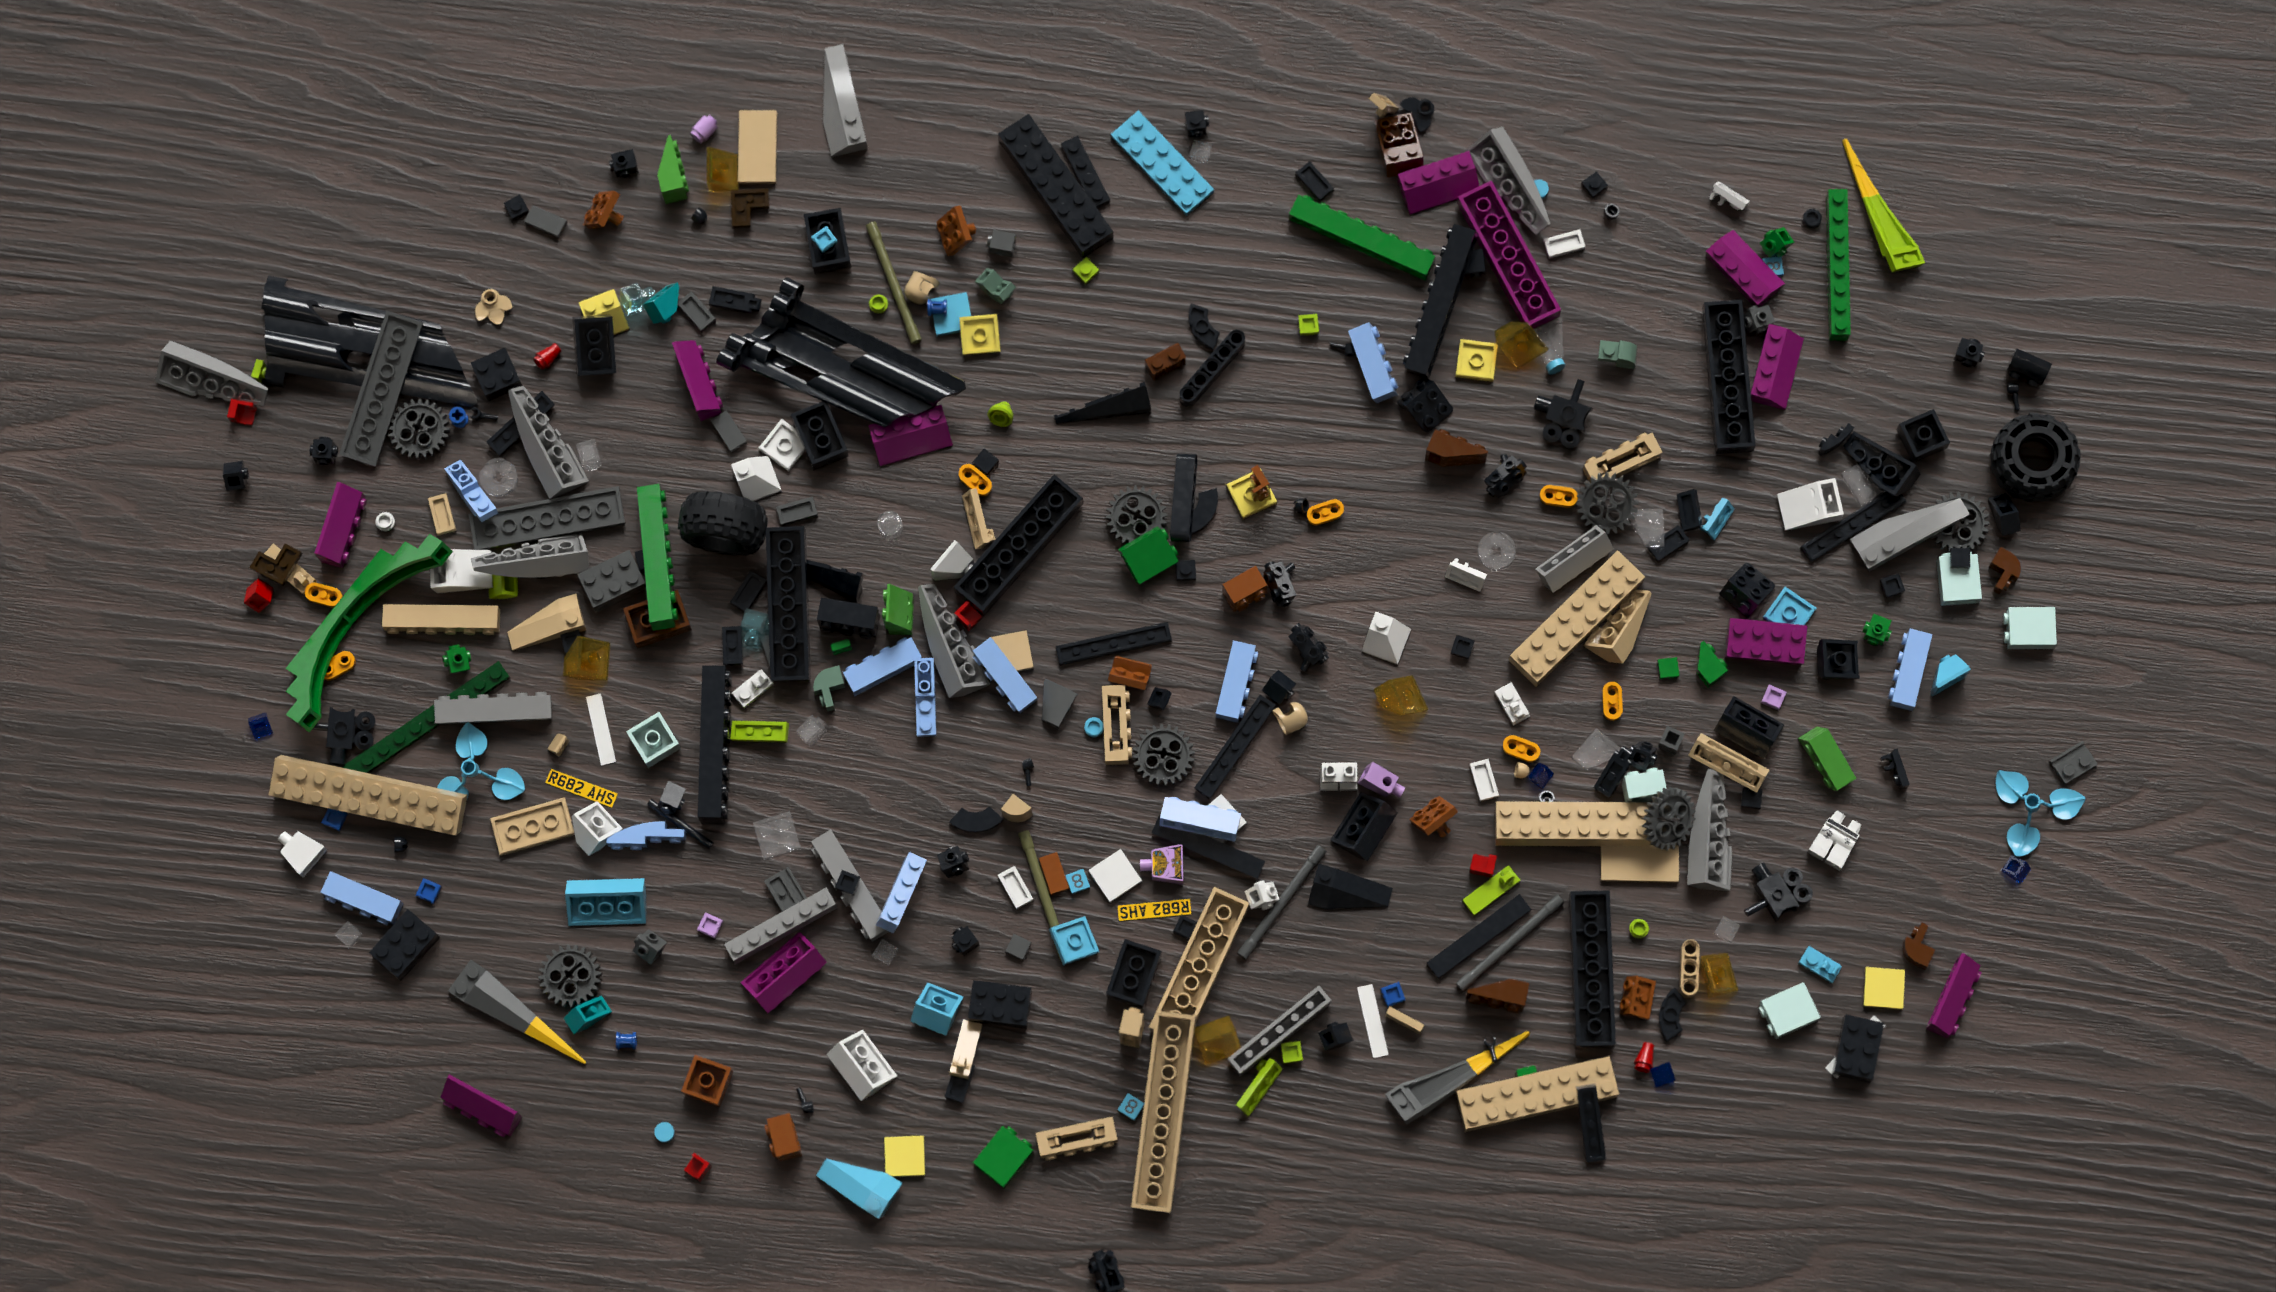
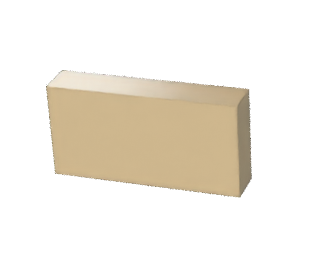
[428,493,456,535]
[1386,1007,1424,1034]

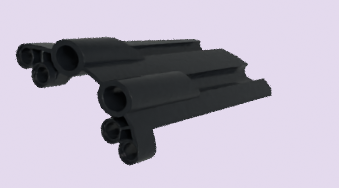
[262,276,478,407]
[716,277,966,427]

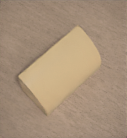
[1001,794,1033,822]

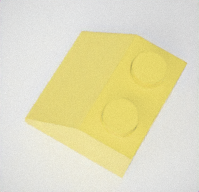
[579,289,629,335]

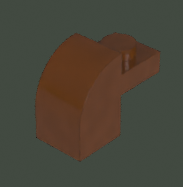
[1989,547,2021,594]
[1902,922,1935,970]

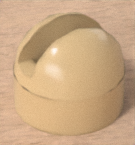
[1514,762,1529,778]

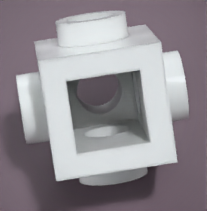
[1245,881,1280,910]

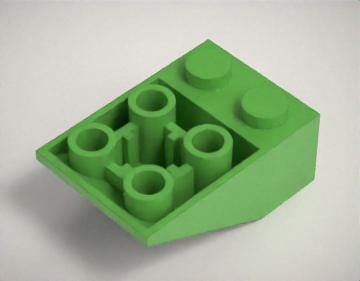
[657,135,689,204]
[882,584,914,635]

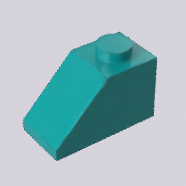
[642,283,679,324]
[563,995,612,1034]

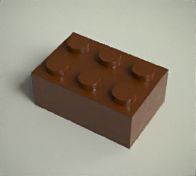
[623,590,692,649]

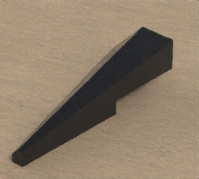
[1054,382,1152,424]
[807,560,864,603]

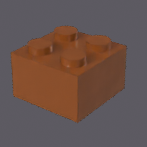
[1222,566,1267,612]
[681,1055,733,1107]
[765,1113,802,1162]

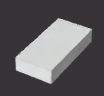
[1543,229,1585,258]
[1469,759,1499,802]
[998,866,1033,910]

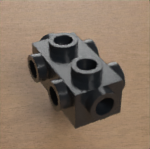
[1484,454,1527,498]
[1263,561,1296,607]
[1288,623,1329,672]
[1088,1249,1125,1292]

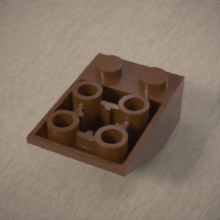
[1374,113,1424,178]
[1425,429,1488,467]
[1465,979,1530,1013]

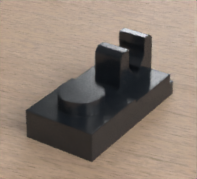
[1880,748,1910,790]

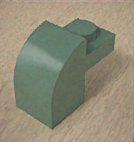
[975,268,1016,304]
[1598,340,1637,369]
[813,665,845,711]

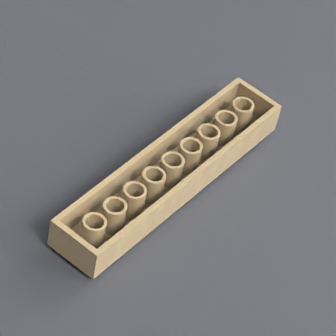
[269,755,467,836]
[1131,1011,1196,1212]

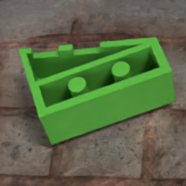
[1798,727,1856,790]

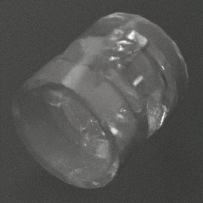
[877,511,903,541]

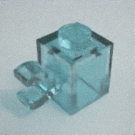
[620,283,655,316]
[741,608,769,647]

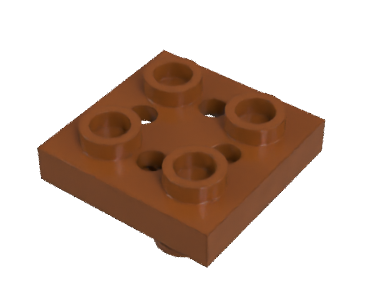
[583,191,623,229]
[936,206,976,256]
[1409,796,1458,837]

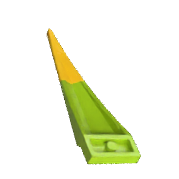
[1843,138,1925,272]

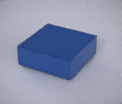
[321,808,348,831]
[415,878,442,904]
[1380,982,1406,1007]

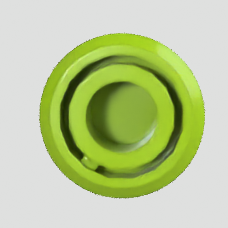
[987,401,1013,427]

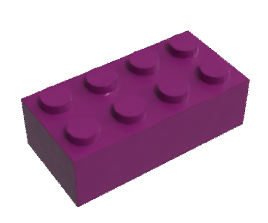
[1725,618,1807,665]

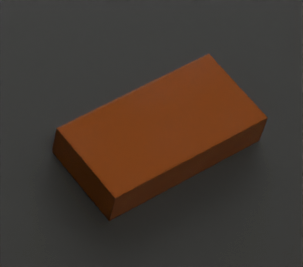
[1039,852,1069,895]

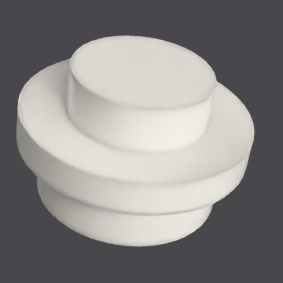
[376,512,395,531]

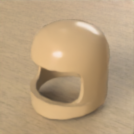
[904,271,939,305]
[1272,702,1308,735]

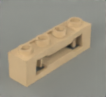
[1583,433,1663,482]
[1102,685,1132,765]
[1688,733,1769,793]
[1119,1008,1145,1048]
[1036,1117,1118,1160]

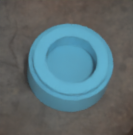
[1534,179,1549,199]
[1546,358,1566,375]
[1084,717,1104,738]
[654,1122,675,1142]

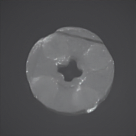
[479,458,518,497]
[1477,532,1516,571]

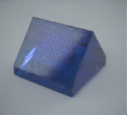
[1527,763,1554,789]

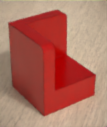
[227,399,257,426]
[244,578,273,613]
[954,600,982,631]
[1469,854,1497,878]
[684,1153,712,1182]

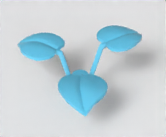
[437,722,525,800]
[1996,770,2085,857]

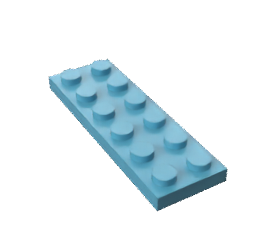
[1111,111,1214,216]

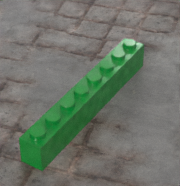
[1826,189,1851,341]
[1289,194,1436,281]
[637,484,678,631]

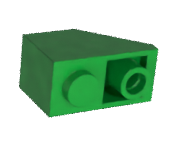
[1696,641,1728,688]

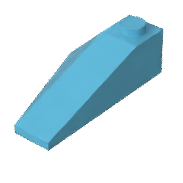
[816,1159,903,1219]

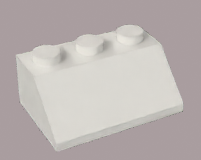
[826,1030,897,1101]

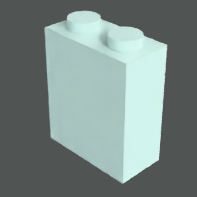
[1936,552,1982,606]
[2003,607,2057,649]
[1758,982,1821,1039]

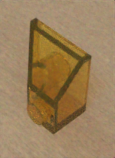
[1494,322,1549,369]
[563,636,610,681]
[1373,675,1428,716]

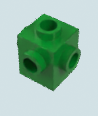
[1760,227,1794,258]
[1862,614,1892,646]
[442,644,471,674]

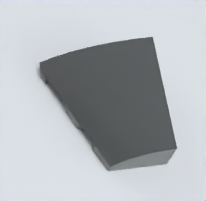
[1042,679,1077,730]

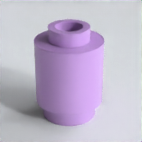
[690,115,718,143]

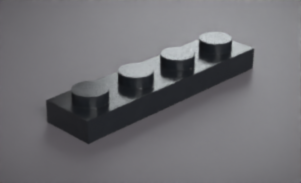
[1061,135,1110,208]
[486,391,555,457]
[1576,1083,1606,1163]

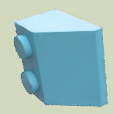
[910,983,963,1035]

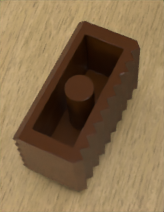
[1145,343,1186,381]

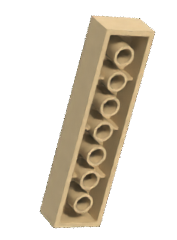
[1509,550,1645,687]
[1495,801,1652,846]
[1149,887,1249,1032]
[1456,1056,1619,1132]

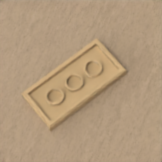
[738,110,777,184]
[490,797,575,856]
[1601,845,1679,883]

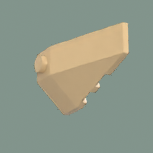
[1584,590,1652,664]
[507,594,586,651]

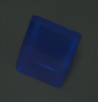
[248,712,273,739]
[2001,855,2031,884]
[1650,1062,1676,1088]

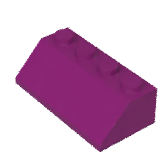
[1397,151,1480,215]
[1705,230,1785,308]
[1751,324,1804,410]
[672,340,723,421]
[868,405,953,466]
[315,482,367,568]
[740,932,827,1013]
[1926,953,1982,1039]
[440,1074,522,1137]

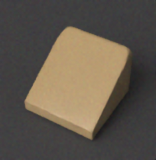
[548,734,569,757]

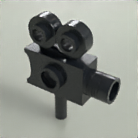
[1534,379,1593,449]
[312,707,375,765]
[1744,863,1813,922]

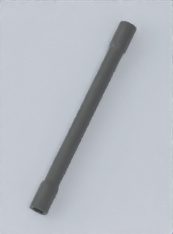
[1237,845,1326,960]
[1456,895,1564,992]

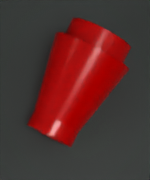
[533,343,562,370]
[1634,1042,1654,1073]

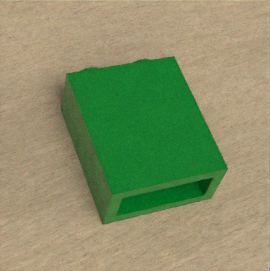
[1118,527,1179,584]
[973,1126,1034,1189]

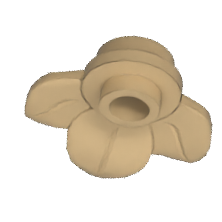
[475,289,512,325]

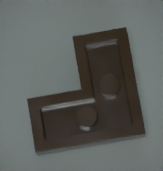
[731,188,769,228]
[249,544,303,586]

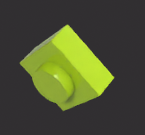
[1073,257,1099,284]
[1298,314,1319,336]
[251,359,267,384]
[1281,1041,1303,1064]

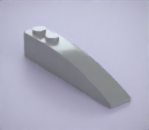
[823,44,868,157]
[1466,127,1550,234]
[155,341,268,406]
[508,386,589,499]
[1850,498,1970,572]
[471,533,589,578]
[918,584,990,698]
[1687,769,1732,891]

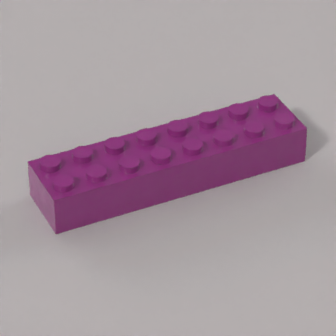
[1457,180,1561,332]

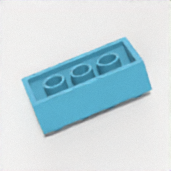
[565,878,646,926]

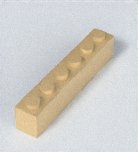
[382,604,500,635]

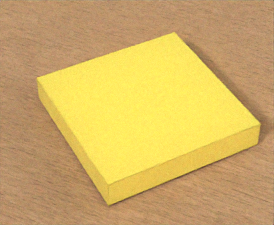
[959,314,1000,355]
[1455,339,1498,382]
[1226,468,1277,519]
[1863,967,1905,1009]
[884,1136,925,1177]

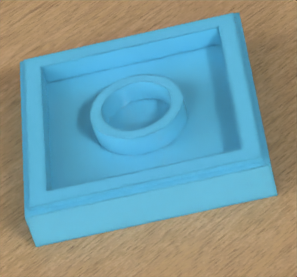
[931,292,971,336]
[1763,587,1816,625]
[1049,916,1099,965]

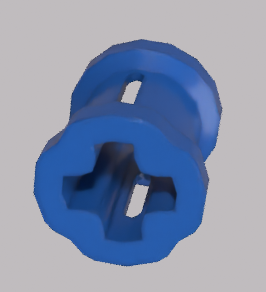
[927,299,947,316]
[449,407,469,428]
[616,1032,637,1049]

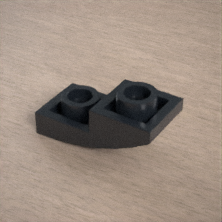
[1818,423,1854,456]

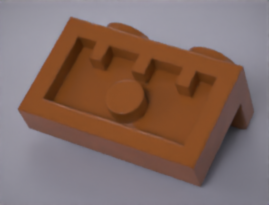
[1250,465,1270,502]
[1108,656,1152,690]
[1620,976,1656,1020]

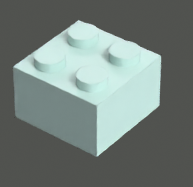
[626,712,681,768]
[1622,768,1667,802]

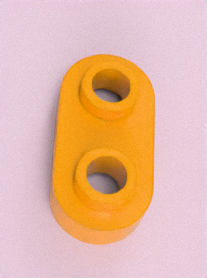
[959,464,992,496]
[1540,485,1578,508]
[1307,499,1344,526]
[305,582,343,608]
[324,651,356,681]
[1602,682,1623,721]
[1503,735,1540,762]

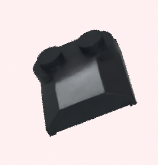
[1817,639,1860,680]

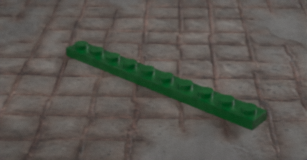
[341,661,510,773]

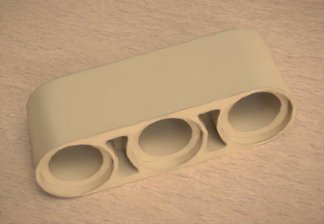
[1679,939,1700,998]

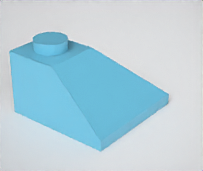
[1931,654,1971,697]

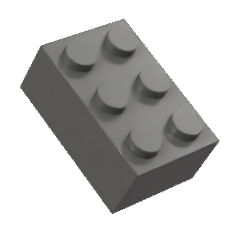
[577,550,646,613]

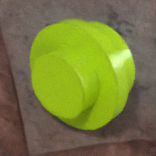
[869,295,888,313]
[1629,919,1649,939]

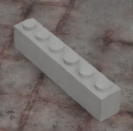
[434,692,552,724]
[810,829,889,942]
[724,887,837,965]
[1228,986,1331,1077]

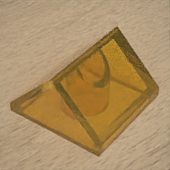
[707,147,738,192]
[1699,953,1738,998]
[1194,1015,1241,1065]

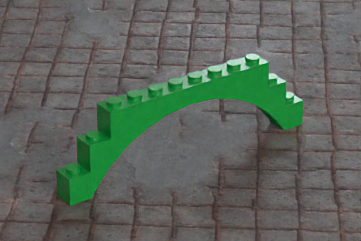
[285,534,453,733]

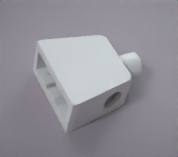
[278,831,327,878]

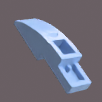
[444,460,498,522]
[914,658,936,737]
[606,821,686,850]

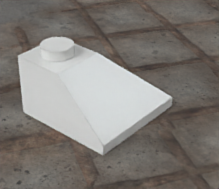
[731,456,782,502]
[930,540,974,581]
[1362,612,1411,665]
[572,801,623,856]

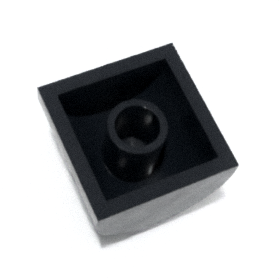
[2007,349,2052,388]

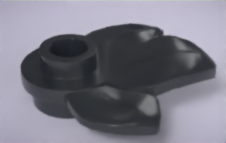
[1400,97,1435,132]

